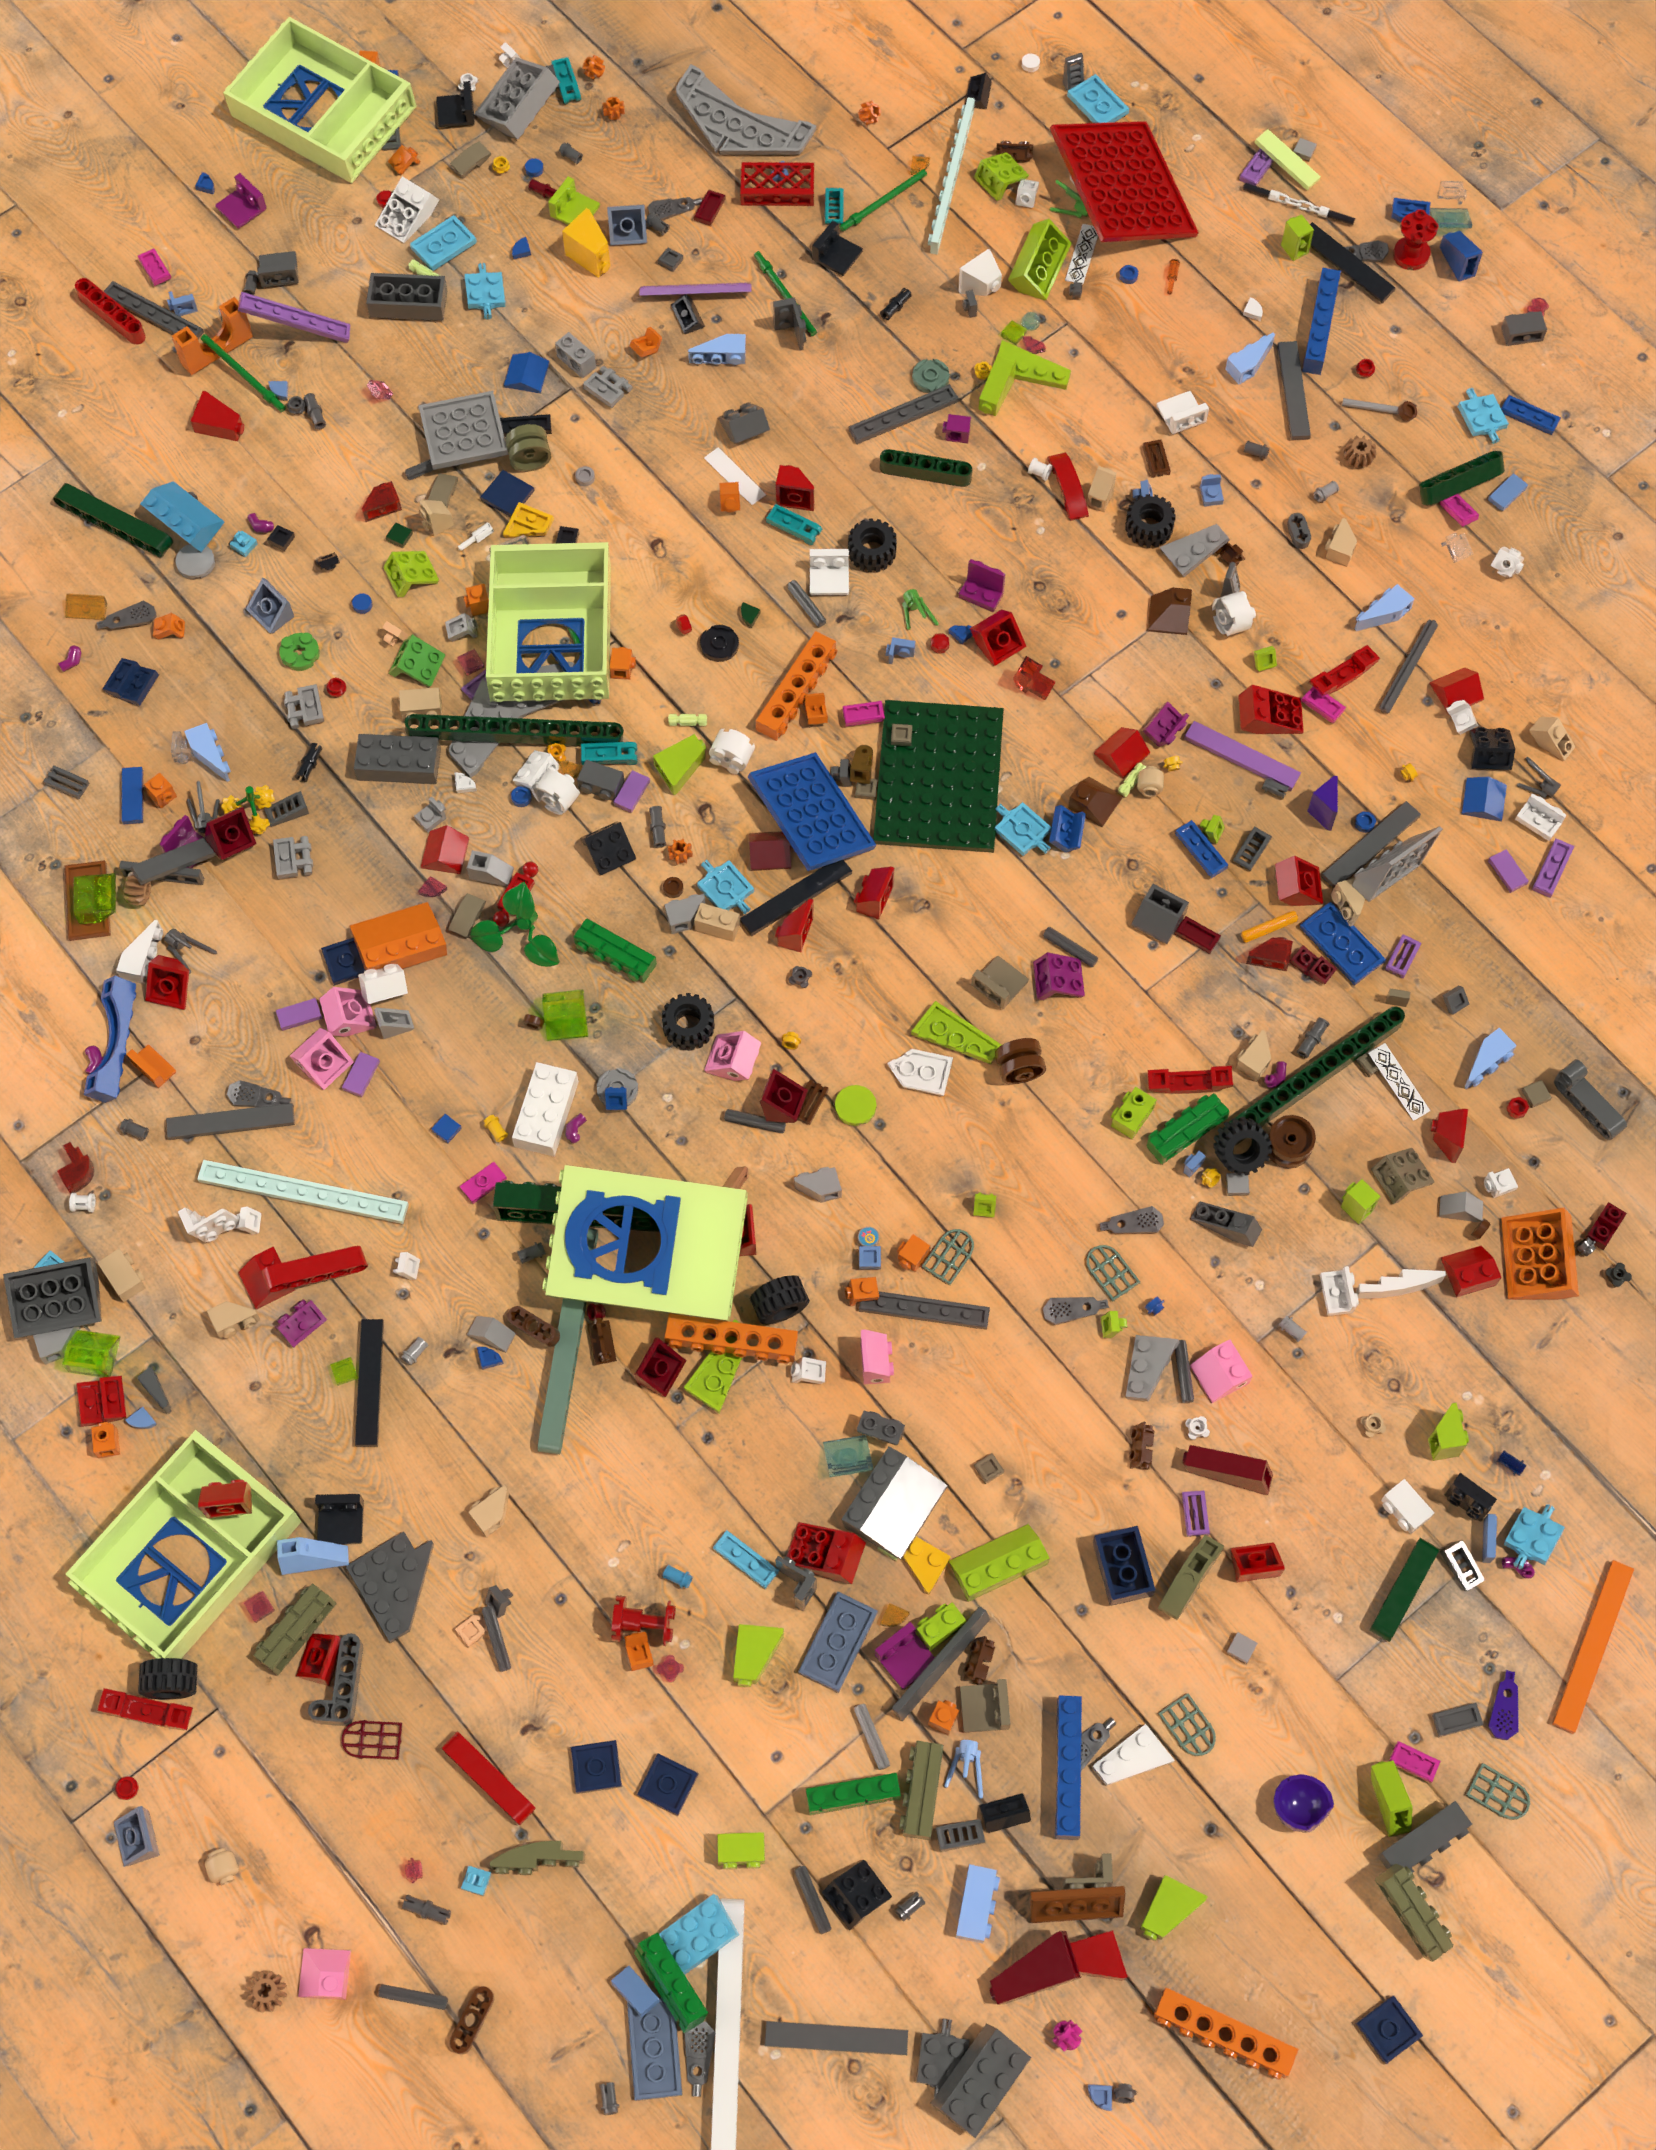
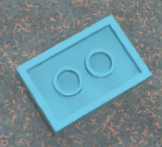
[1067,74,1129,123]
[410,215,477,271]
[659,1894,739,1975]

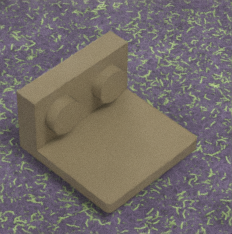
[971,956,1029,1009]
[1371,1148,1434,1204]
[960,1679,1011,1733]
[1063,1853,1113,1889]

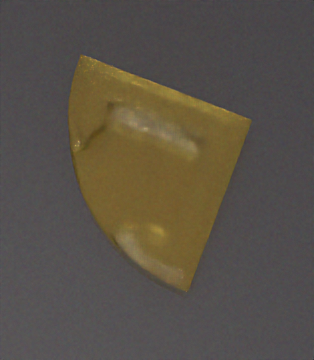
[911,156,930,175]
[559,761,582,779]
[880,1603,910,1627]

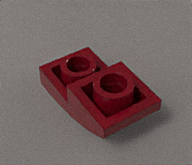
[1289,945,1337,985]
[1586,1202,1627,1250]

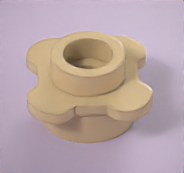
[1361,1413,1386,1437]

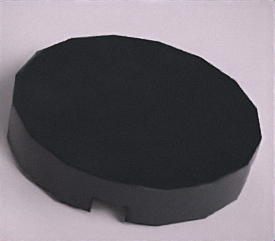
[700,625,739,662]

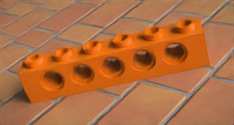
[756,631,837,741]
[665,1313,798,1364]
[1153,1988,1299,2080]

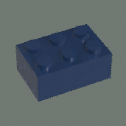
[1093,1526,1156,1606]

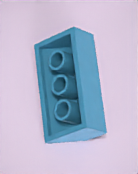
[140,481,225,552]

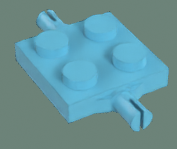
[465,263,505,319]
[1457,388,1509,444]
[995,802,1052,856]
[697,860,754,914]
[1504,1504,1565,1569]

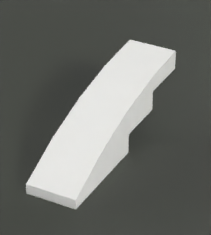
[1356,1269,1446,1299]

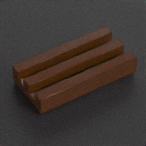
[1142,439,1171,478]
[797,1079,829,1125]

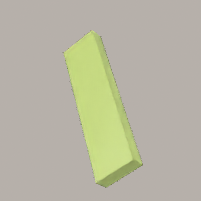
[1255,129,1321,191]

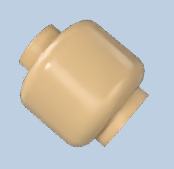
[1137,766,1164,797]
[205,1848,239,1886]

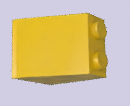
[562,208,611,278]

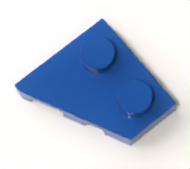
[1391,198,1431,222]

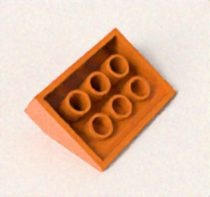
[349,902,447,971]
[1501,1208,1579,1300]

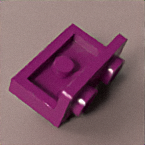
[1142,702,1189,747]

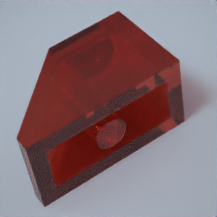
[362,481,402,522]
[1246,937,1293,972]

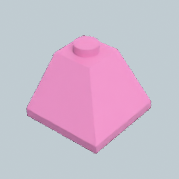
[298,1948,351,2000]

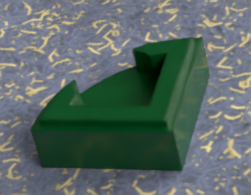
[741,602,761,628]

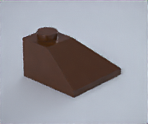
[1148,587,1192,635]
[1068,777,1123,827]

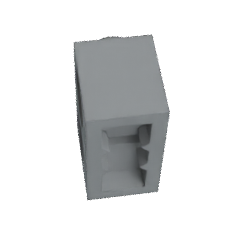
[555,332,596,378]

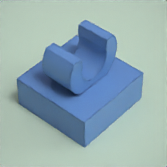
[1132,480,1153,500]

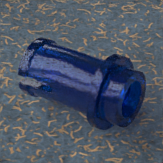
[1496,1450,1527,1476]

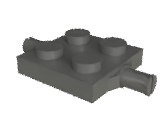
[916,2019,970,2097]

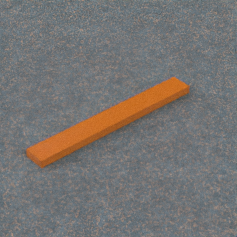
[1552,1560,1634,1734]

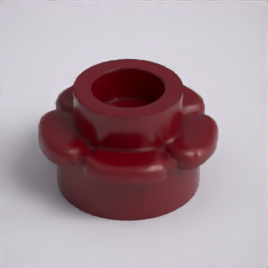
[587,1303,606,1321]

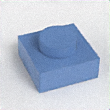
[1183,1151,1206,1178]
[859,1246,881,1269]

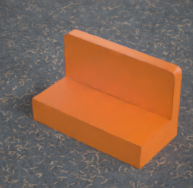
[126,1045,176,1088]

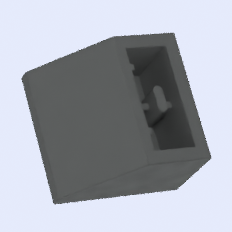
[718,402,770,443]
[1131,884,1189,944]

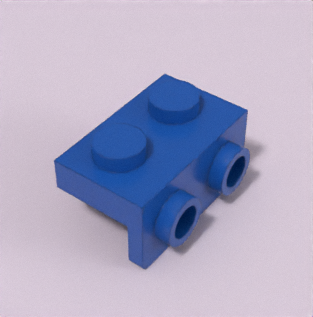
[1049,805,1086,852]

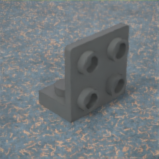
[257,251,299,288]
[773,297,806,350]
[776,1556,817,1611]

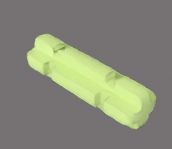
[408,260,440,276]
[668,714,707,726]
[1118,763,1146,797]

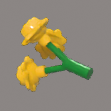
[221,785,275,835]

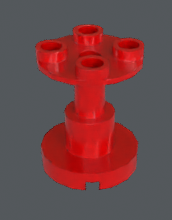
[1393,209,1439,270]
[611,1595,676,1646]

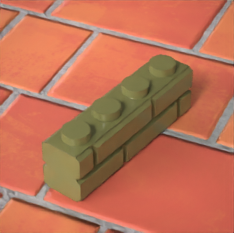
[253,1584,337,1675]
[899,1741,944,1840]
[1375,1863,1453,1962]

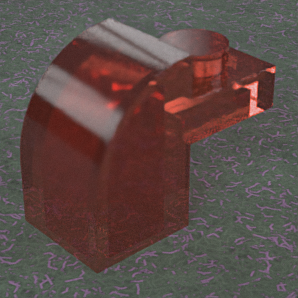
[1013,656,1055,700]
[57,1142,94,1194]

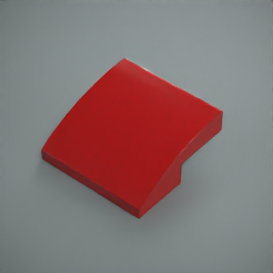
[76,1375,126,1427]

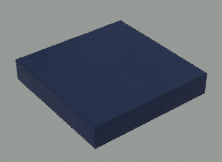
[481,470,535,517]
[321,938,365,986]
[571,1740,622,1794]
[637,1753,699,1816]
[1356,1995,1424,2064]

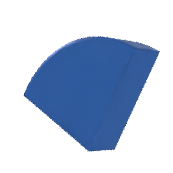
[195,172,215,195]
[512,237,531,260]
[948,625,973,644]
[477,1347,504,1369]

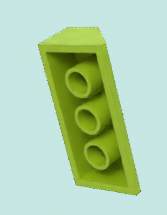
[1008,219,1072,300]
[949,1524,1050,1602]

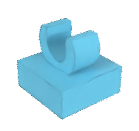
[229,530,258,557]
[461,1866,491,1896]

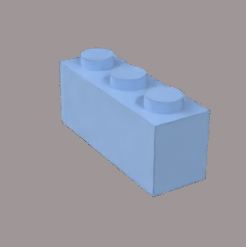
[956,1864,1000,1944]

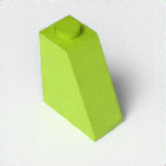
[978,353,1016,416]
[653,734,706,795]
[733,1624,784,1687]
[1371,1760,1413,1837]
[1140,1875,1208,1941]

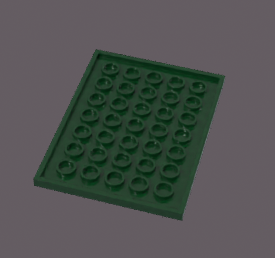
[873,700,1004,853]

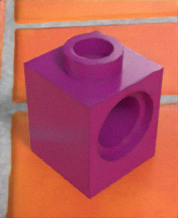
[942,414,971,444]

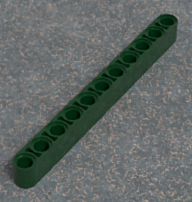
[405,714,624,746]
[1228,1006,1405,1145]

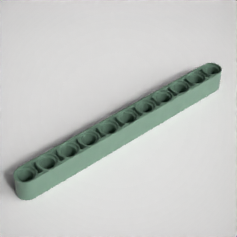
[538,1229,598,1455]

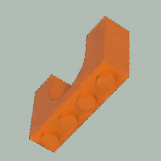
[172,297,253,375]

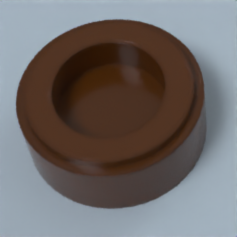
[1398,401,1417,422]
[663,877,684,898]
[523,1014,545,1030]
[1471,1218,1491,1240]

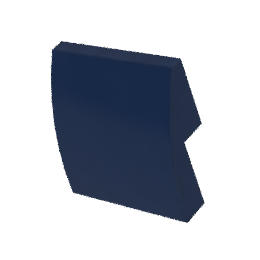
[103,658,159,706]

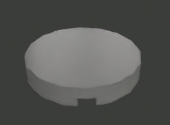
[175,544,215,579]
[597,1068,638,1107]

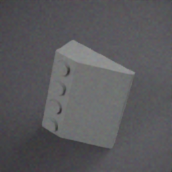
[474,57,560,139]
[1352,826,1443,902]

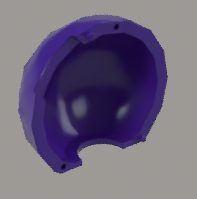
[1274,1774,1334,1833]

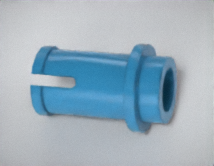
[663,1565,693,1589]

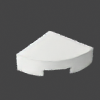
[1243,297,1262,321]
[455,772,477,793]

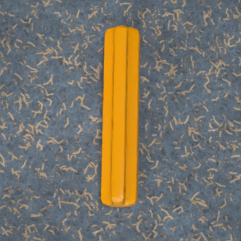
[1241,911,1298,943]

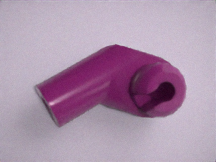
[247,513,274,533]
[58,645,82,672]
[85,1045,103,1075]
[1264,1061,1287,1088]
[565,1113,587,1143]
[1502,1557,1535,1579]

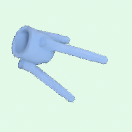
[944,1740,983,1799]

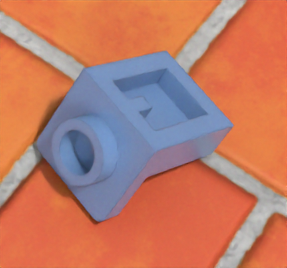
[167,291,198,316]
[1200,474,1224,507]
[886,637,916,664]

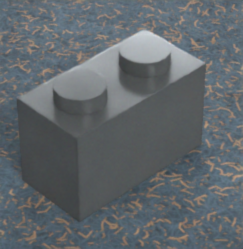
[1501,311,1547,346]
[577,760,625,801]

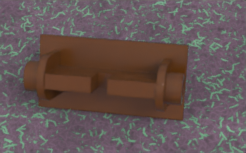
[996,141,1033,162]
[1215,542,1245,566]
[588,1318,617,1365]
[1129,1422,1155,1470]
[963,1636,995,1685]

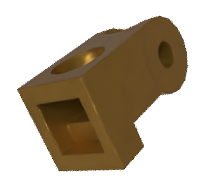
[850,745,873,784]

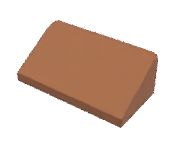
[723,1166,749,1189]

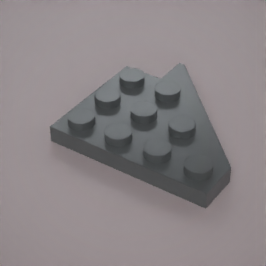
[346,1531,434,1643]

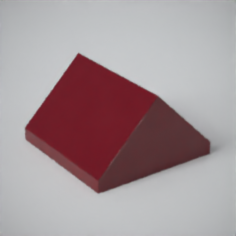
[205,806,257,860]
[749,831,791,871]
[760,1068,808,1123]
[634,1337,687,1398]

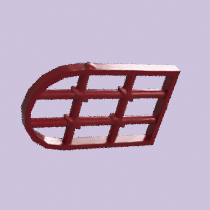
[341,1720,403,1760]

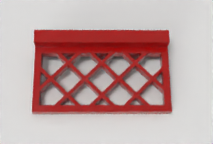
[740,162,814,206]

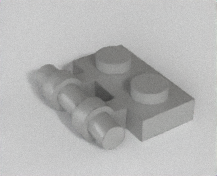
[583,366,633,408]
[284,684,325,729]
[273,836,313,879]

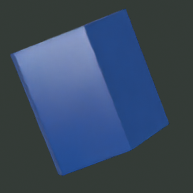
[504,352,549,394]
[1461,777,1507,822]

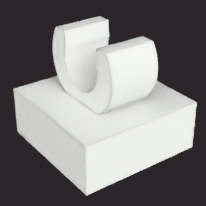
[499,42,521,68]
[235,1207,262,1234]
[393,1252,420,1280]

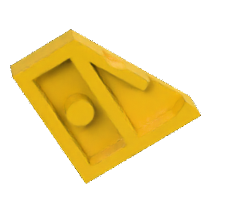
[503,502,554,538]
[903,1537,951,1595]

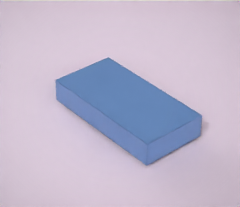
[1488,473,1528,512]
[1482,1514,1497,1563]
[611,1966,660,2017]

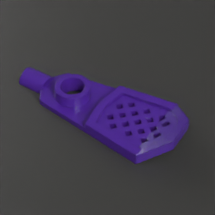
[1488,1670,1519,1741]

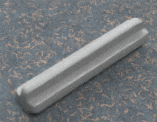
[854,1704,890,1770]

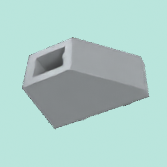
[467,850,514,887]
[664,894,705,934]
[794,1167,842,1203]
[33,1326,81,1365]

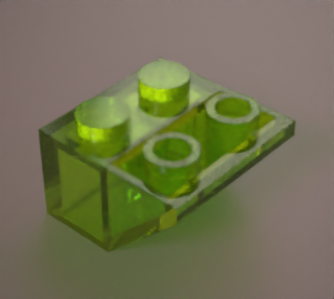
[74,873,116,924]
[542,989,588,1041]
[62,1330,121,1377]

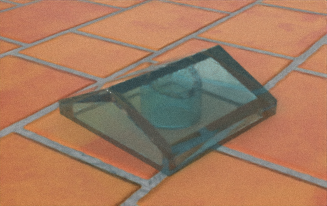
[1430,208,1473,229]
[823,1435,873,1477]

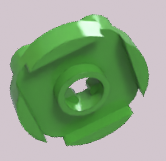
[279,633,320,671]

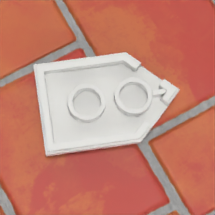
[887,1049,953,1096]

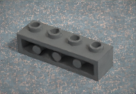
[1378,1801,1472,1873]

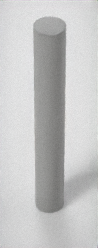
[1342,398,1398,414]

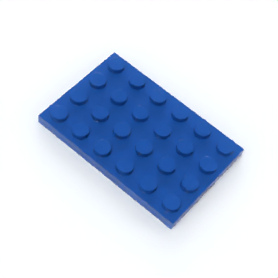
[748,752,876,871]

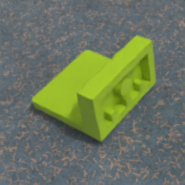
[974,152,1029,201]
[548,176,600,225]
[383,551,439,597]

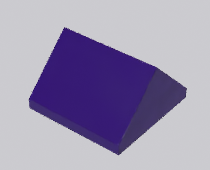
[1307,776,1338,831]

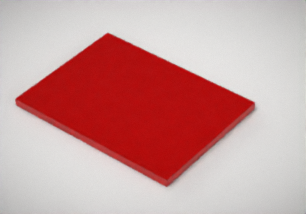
[1050,121,1199,242]

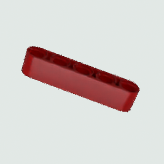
[75,278,146,345]
[262,1246,368,1293]
[441,1731,536,1826]

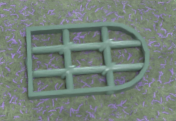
[922,1229,974,1285]
[1086,1245,1140,1302]
[1159,1693,1216,1756]
[1466,1763,1530,1820]

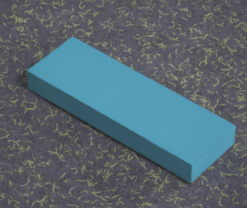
[713,1530,779,1589]

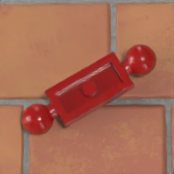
[493,861,538,927]

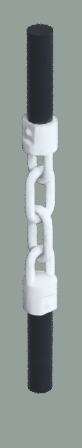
[1243,182,1356,225]

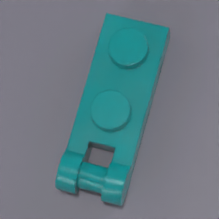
[551,57,582,104]
[766,504,823,545]
[581,742,638,765]

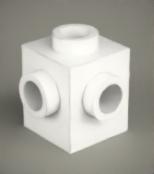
[1490,546,1524,577]

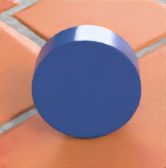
[525,158,544,177]
[1119,265,1139,284]
[352,593,373,614]
[511,786,532,807]
[1355,811,1376,833]

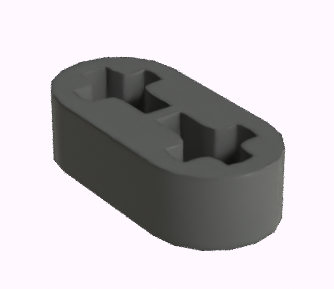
[1287,513,1311,549]

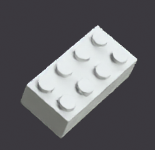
[512,1062,579,1157]

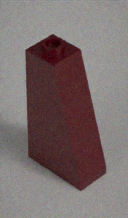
[1183,1445,1273,1495]
[989,1931,1081,2005]

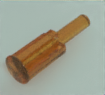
[1167,259,1180,295]

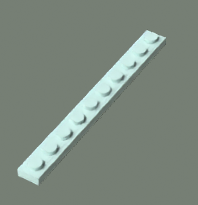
[928,98,975,255]
[197,1160,409,1224]

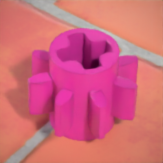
[1052,2020,1083,2052]

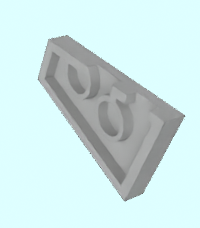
[1160,524,1230,577]
[1126,1335,1180,1401]

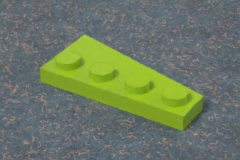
[998,340,1071,390]
[911,1001,1001,1064]
[684,1319,750,1414]

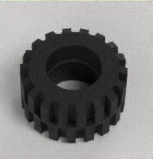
[1125,494,1176,548]
[848,518,897,573]
[662,993,715,1050]
[1213,1117,1272,1175]
[750,1275,810,1324]
[138,1658,198,1700]

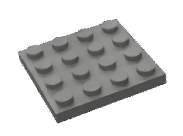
[419,391,508,470]

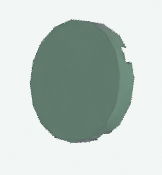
[912,359,950,393]

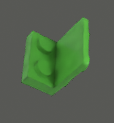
[389,634,445,687]

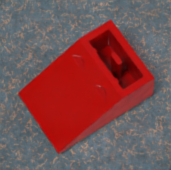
[1239,684,1304,734]
[787,1522,866,1584]

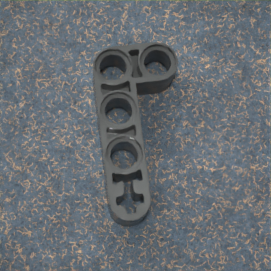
[1554,1059,1627,1140]
[308,1633,363,1726]

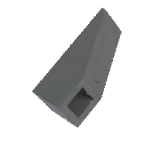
[1190,1201,1262,1247]

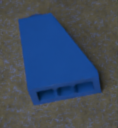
[1440,231,1483,282]

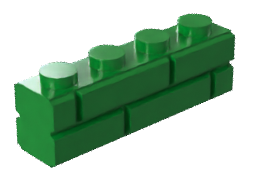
[574,918,657,983]
[1146,1093,1230,1165]
[806,1773,901,1816]
[634,1933,708,2033]

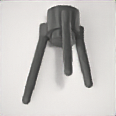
[1517,757,1561,799]
[187,781,220,833]
[164,929,217,974]

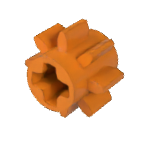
[583,55,605,80]
[603,97,625,120]
[858,100,881,125]
[668,838,693,865]

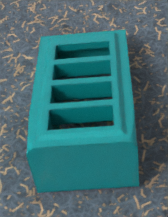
[825,188,844,225]

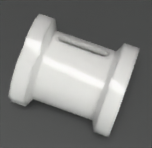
[1028,458,1053,481]
[69,1193,96,1212]

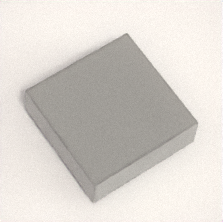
[1293,138,1317,161]
[1226,1173,1250,1196]
[1227,1632,1258,1664]

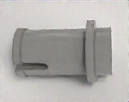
[1314,481,1339,502]
[1279,1316,1307,1342]
[401,1337,429,1365]

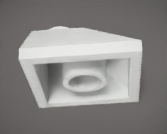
[958,249,1002,296]

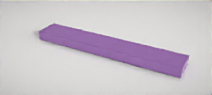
[639,282,751,296]
[238,292,350,343]
[1184,721,1301,791]

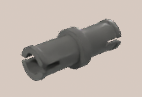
[303,393,326,430]
[649,806,667,848]
[1297,1017,1329,1058]
[402,1894,451,1925]

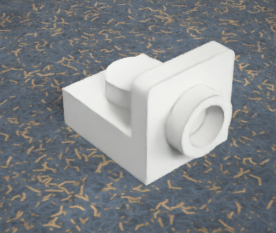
[1016,179,1039,208]
[1446,700,1478,735]
[1484,1168,1518,1198]
[790,1357,826,1384]

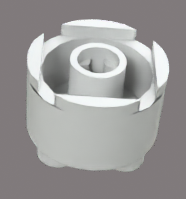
[1212,591,1256,636]
[709,729,755,774]
[532,767,580,815]

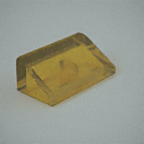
[65,594,108,620]

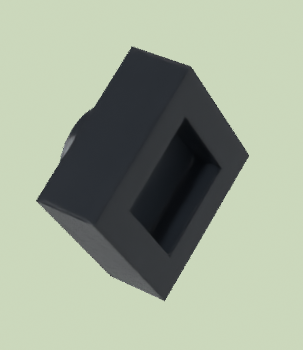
[267,525,295,551]
[556,526,579,544]
[317,552,340,570]

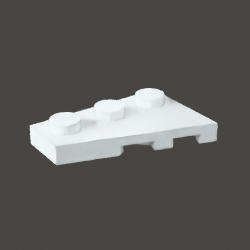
[1092,1724,1175,1786]

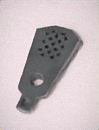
[648,197,702,221]
[1345,240,1389,262]
[96,600,157,629]
[227,1080,291,1107]
[1100,1206,1164,1234]
[1043,1297,1109,1325]
[1081,1717,1116,1771]
[685,2021,715,2097]

